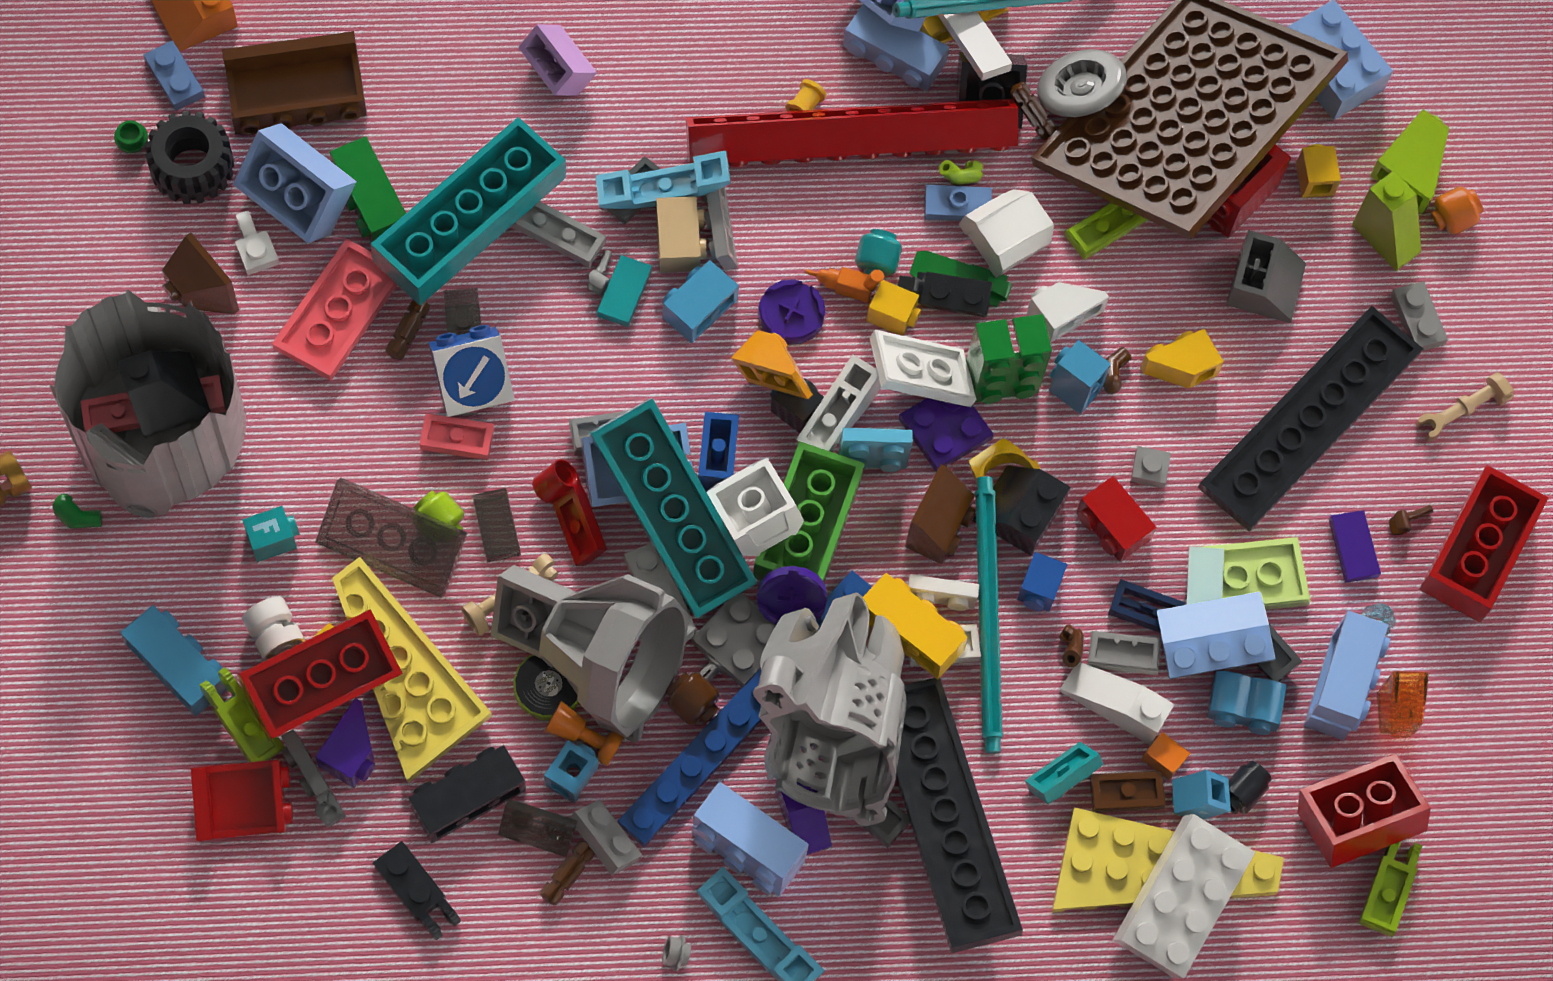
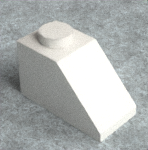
[1027,282,1109,343]

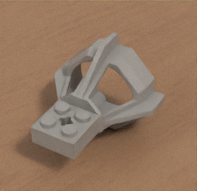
[491,565,695,743]

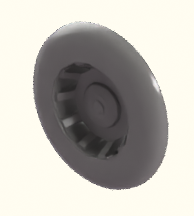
[1037,49,1127,117]

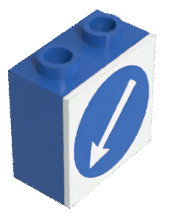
[428,325,515,417]

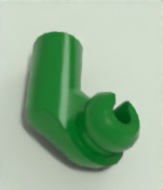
[52,494,102,529]

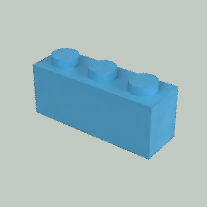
[120,605,227,717]

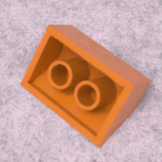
[150,0,238,51]

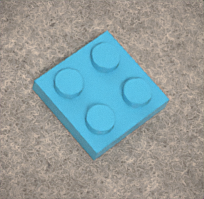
[838,428,913,472]

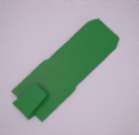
[909,251,1013,307]

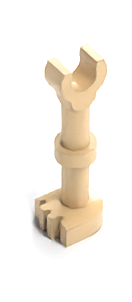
[1416,372,1514,442]
[461,553,558,636]

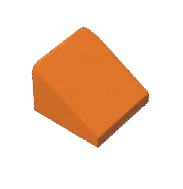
[1141,732,1191,781]

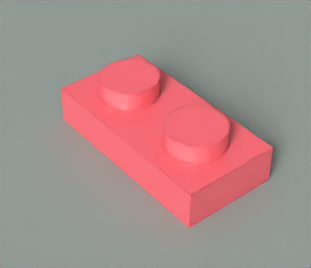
[419,413,494,460]

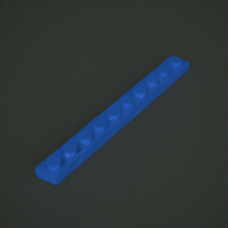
[618,570,872,848]

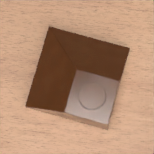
[162,232,239,314]

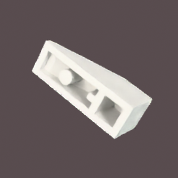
[796,354,881,452]
[1060,662,1175,746]

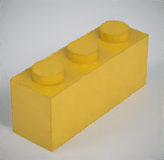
[863,573,967,680]

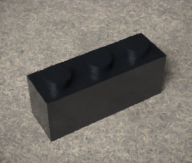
[409,745,526,844]

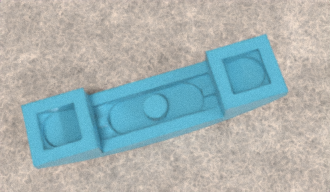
[595,151,731,209]
[696,866,825,981]

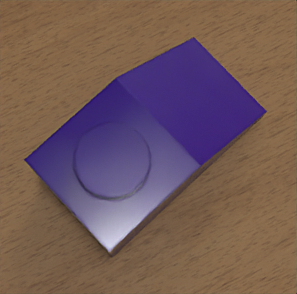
[315,698,375,789]
[775,782,832,856]

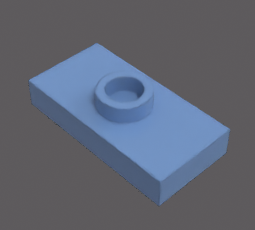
[925,185,992,221]

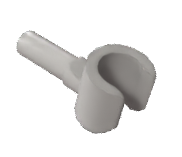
[587,250,612,296]

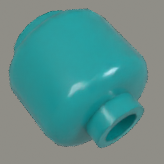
[855,229,902,276]

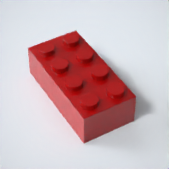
[1419,465,1549,623]
[236,609,403,741]

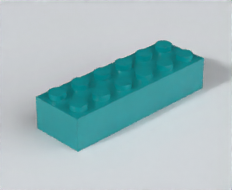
[370,117,566,306]
[589,398,758,618]

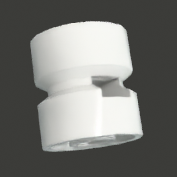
[242,597,305,661]

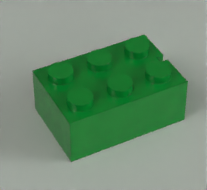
[966,314,1052,404]

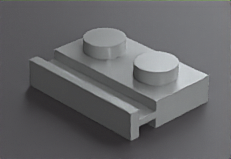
[86,423,147,473]

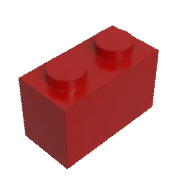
[1077,476,1157,562]

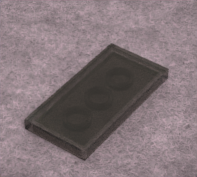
[315,477,468,598]

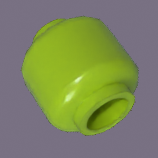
[413,490,464,542]

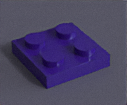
[899,398,994,472]

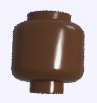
[667,672,720,725]

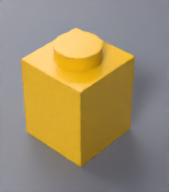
[1296,144,1341,198]
[866,280,921,336]

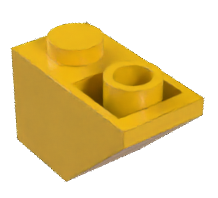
[1140,329,1224,389]

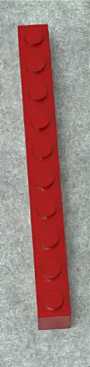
[686,99,1018,167]

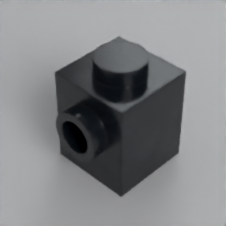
[770,378,824,433]

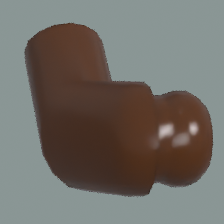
[1102,347,1132,394]
[1059,624,1084,667]

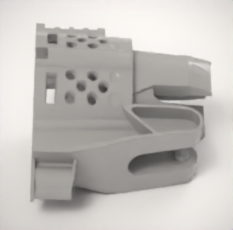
[753,592,907,826]

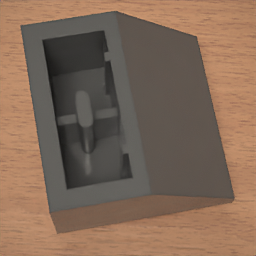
[1226,230,1306,323]

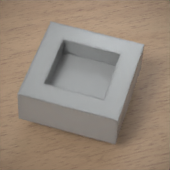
[1130,446,1171,489]

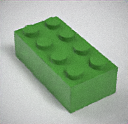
[753,441,865,583]

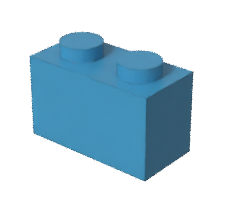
[662,260,739,343]
[1049,339,1111,415]

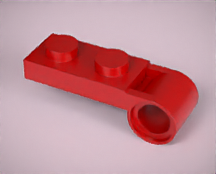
[532,459,607,566]

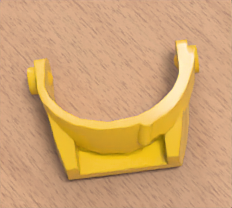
[969,438,1040,483]

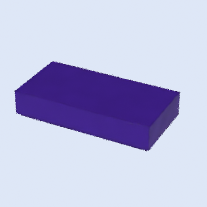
[1328,510,1381,583]

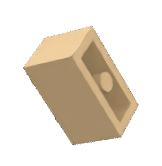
[656,196,707,273]

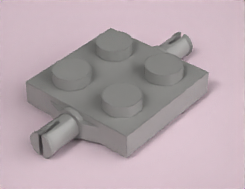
[691,592,776,687]

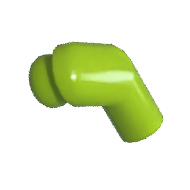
[939,160,983,186]

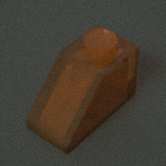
[1377,671,1429,738]

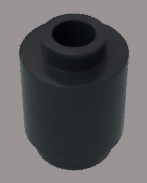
[1229,761,1272,814]

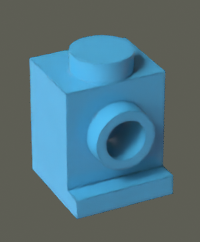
[544,741,598,804]

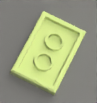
[1204,537,1311,610]

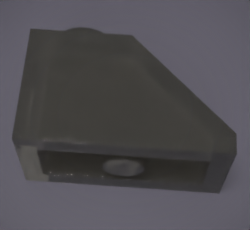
[444,288,481,336]

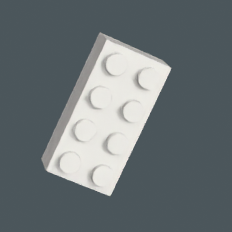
[1113,814,1256,979]

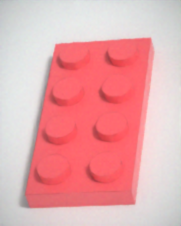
[272,238,397,381]

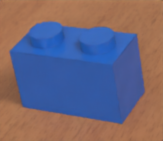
[698,412,739,492]

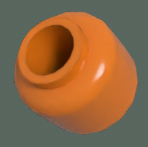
[1431,186,1484,235]

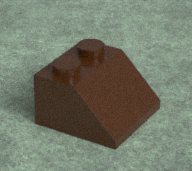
[905,464,976,564]

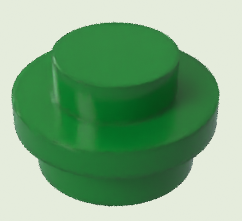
[114,120,148,153]

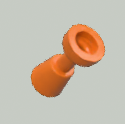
[544,701,624,767]

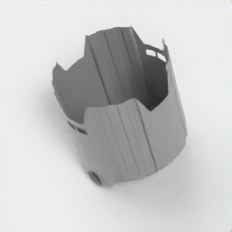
[50,289,246,518]

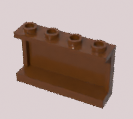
[222,31,367,135]

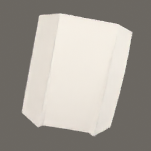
[958,189,1054,278]
[707,458,804,556]

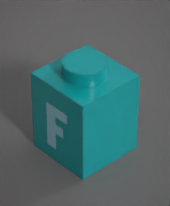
[242,506,300,562]

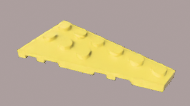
[332,557,492,783]
[1051,807,1284,913]

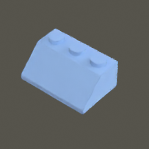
[1156,592,1276,679]

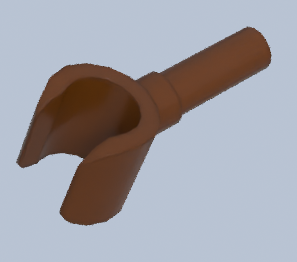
[1389,505,1433,535]

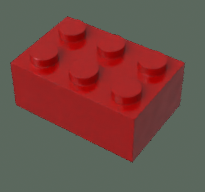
[1297,753,1431,868]

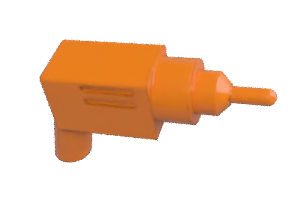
[804,267,884,303]

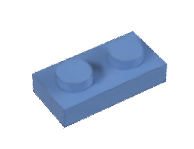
[143,40,205,111]

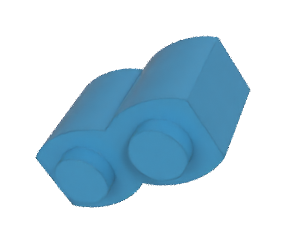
[1207,670,1287,735]

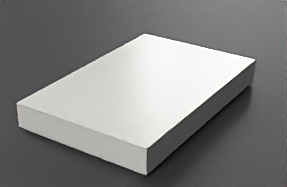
[869,330,976,407]

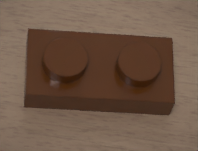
[1089,771,1166,812]

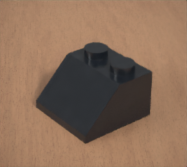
[957,52,1028,129]
[972,465,1071,556]

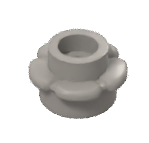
[662,935,691,971]

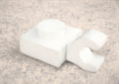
[235,211,279,275]

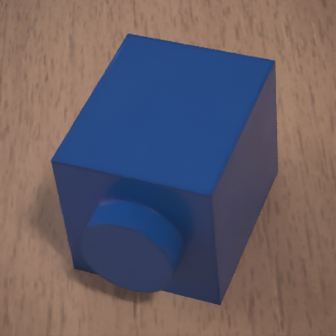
[1017,552,1067,612]

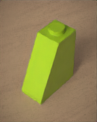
[1370,109,1449,214]
[1352,170,1421,271]

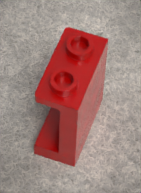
[1207,144,1291,238]
[190,759,293,841]

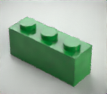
[329,136,406,243]

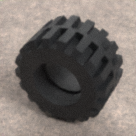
[145,111,234,204]

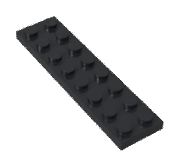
[1197,306,1424,532]
[896,678,1023,953]

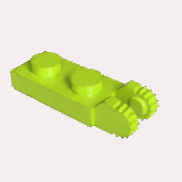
[199,667,285,762]
[1358,842,1422,937]

